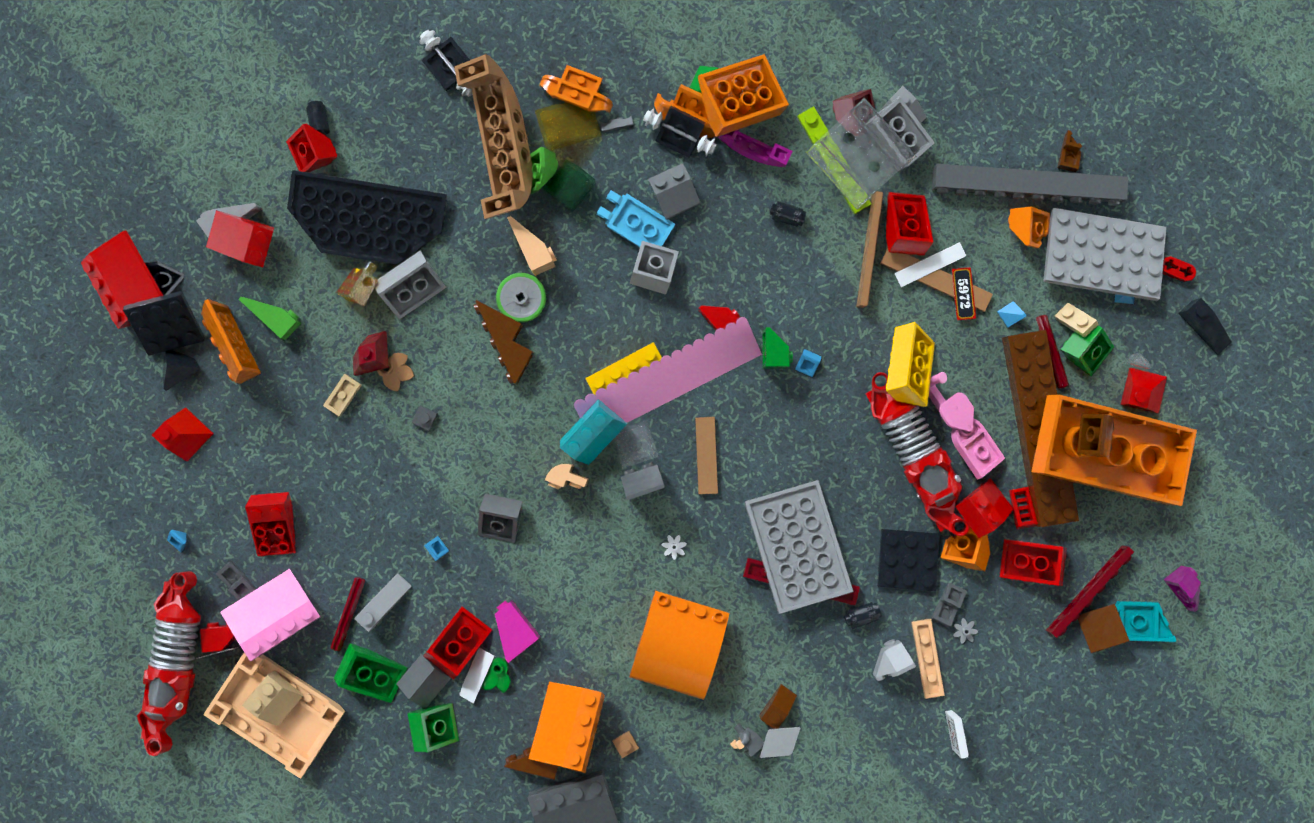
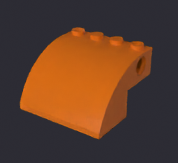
[629,591,729,700]

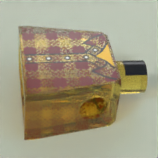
[336,261,378,306]

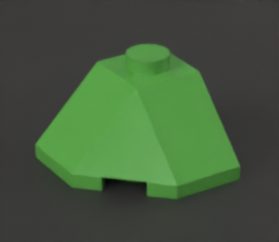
[530,147,558,194]

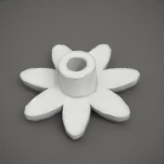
[662,535,687,560]

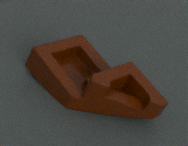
[1057,130,1082,172]

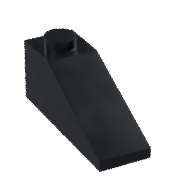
[1178,298,1232,355]

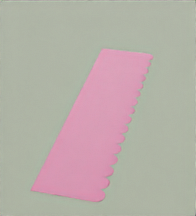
[574,317,762,423]

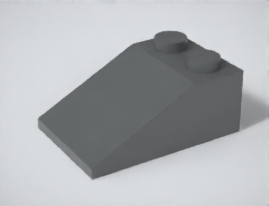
[621,462,665,500]

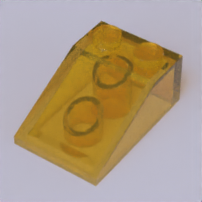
[535,103,602,151]

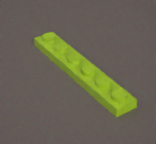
[797,106,871,214]

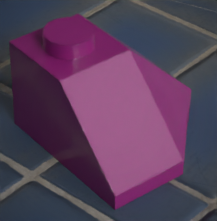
[1164,566,1201,612]

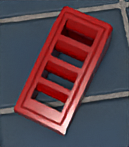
[1009,487,1038,530]

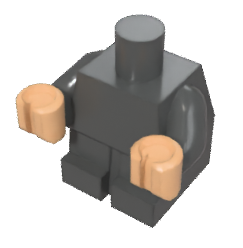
[730,723,764,757]

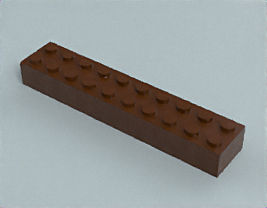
[1002,330,1079,527]

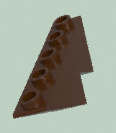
[473,300,534,385]
[504,747,558,780]

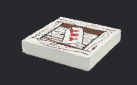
[945,710,969,758]

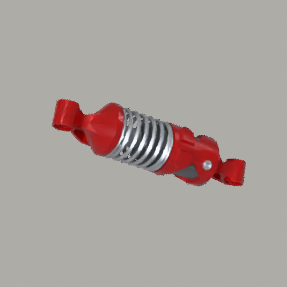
[865,372,969,536]
[137,571,201,756]

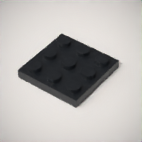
[123,291,205,356]
[877,529,940,591]

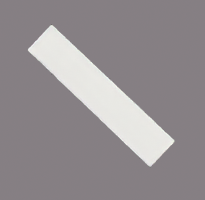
[895,242,966,287]

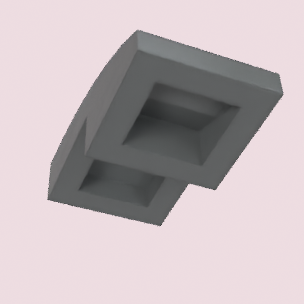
[216,560,256,601]
[931,582,967,627]

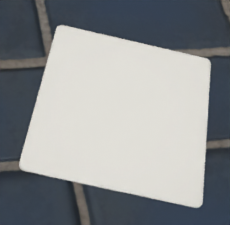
[760,727,800,758]

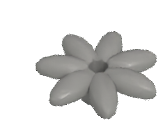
[953,618,978,643]

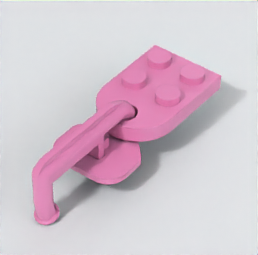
[929,372,1005,480]

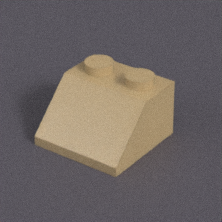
[242,671,304,726]

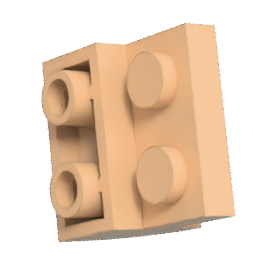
[545,464,589,489]

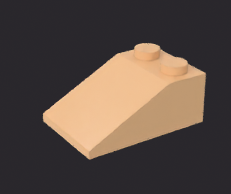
[507,216,557,276]

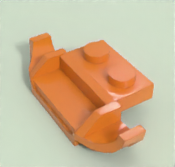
[539,65,613,113]
[654,84,716,138]

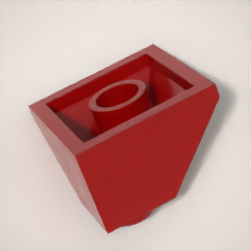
[286,123,338,173]
[1121,368,1167,414]
[152,408,214,461]

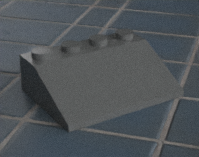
[527,770,619,823]

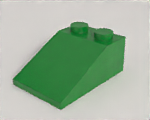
[334,643,407,703]

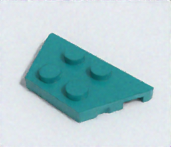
[1115,601,1176,642]

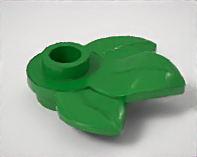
[481,657,511,693]

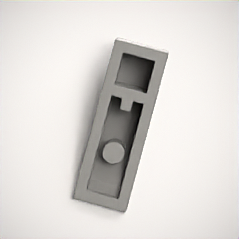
[196,203,262,238]
[354,573,412,632]

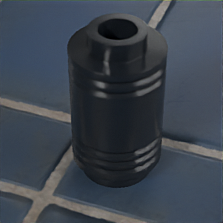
[306,101,330,136]
[769,201,806,227]
[844,602,882,629]

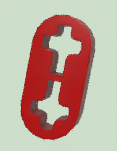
[1162,256,1196,282]

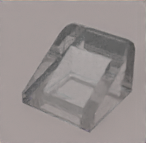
[1122,353,1152,370]

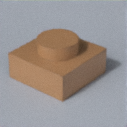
[612,731,639,758]

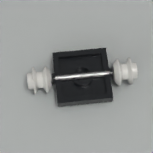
[419,30,473,97]
[643,105,717,158]

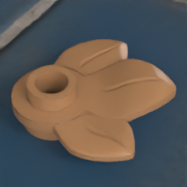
[377,353,414,391]

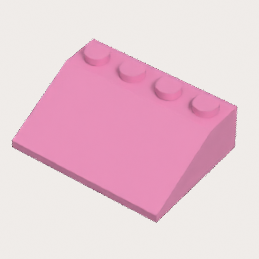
[220,569,320,661]

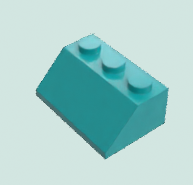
[560,399,627,465]

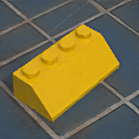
[886,322,935,407]
[585,342,662,396]

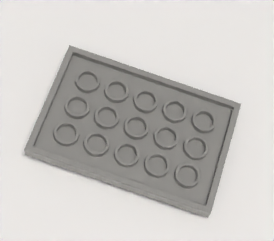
[1043,208,1166,301]
[744,480,853,614]

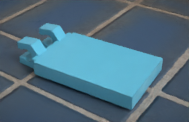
[596,190,675,247]

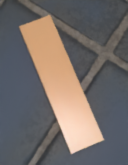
[911,619,945,699]

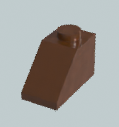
[759,684,797,729]

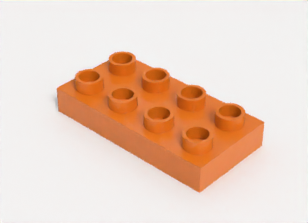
[1032,395,1197,506]

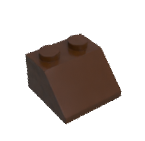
[1077,414,1114,457]

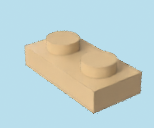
[1055,303,1098,338]
[323,374,362,417]

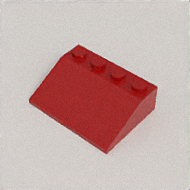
[81,230,163,329]

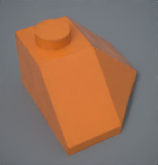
[1008,207,1050,248]
[941,526,990,571]

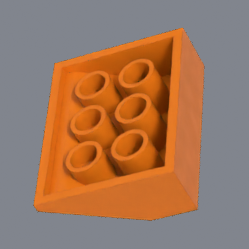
[698,54,789,137]
[201,299,261,384]
[529,682,605,773]

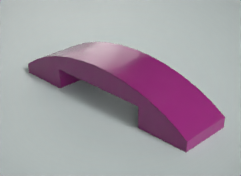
[718,129,793,167]

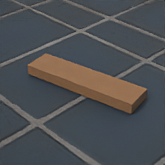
[695,417,718,494]

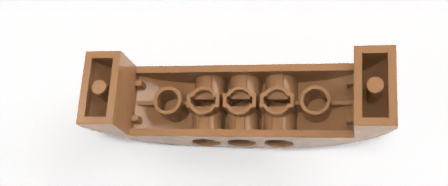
[454,54,533,219]

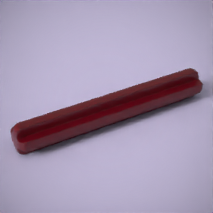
[1036,315,1069,388]
[331,577,365,651]

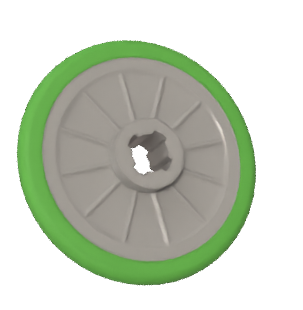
[496,273,546,322]

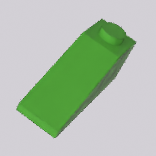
[239,297,301,340]

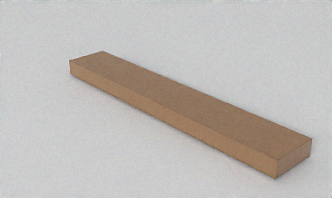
[856,191,883,308]
[880,247,993,312]

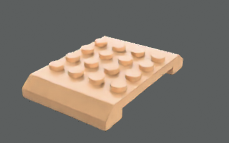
[203,653,345,779]

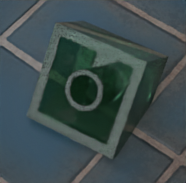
[543,159,596,213]

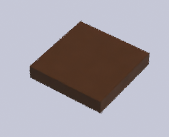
[1078,604,1130,653]

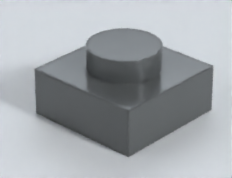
[411,405,438,431]

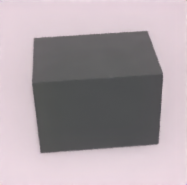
[396,654,451,708]

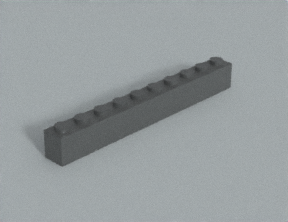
[932,164,1128,206]

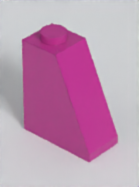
[495,600,540,663]

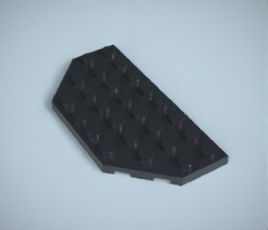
[287,170,447,265]

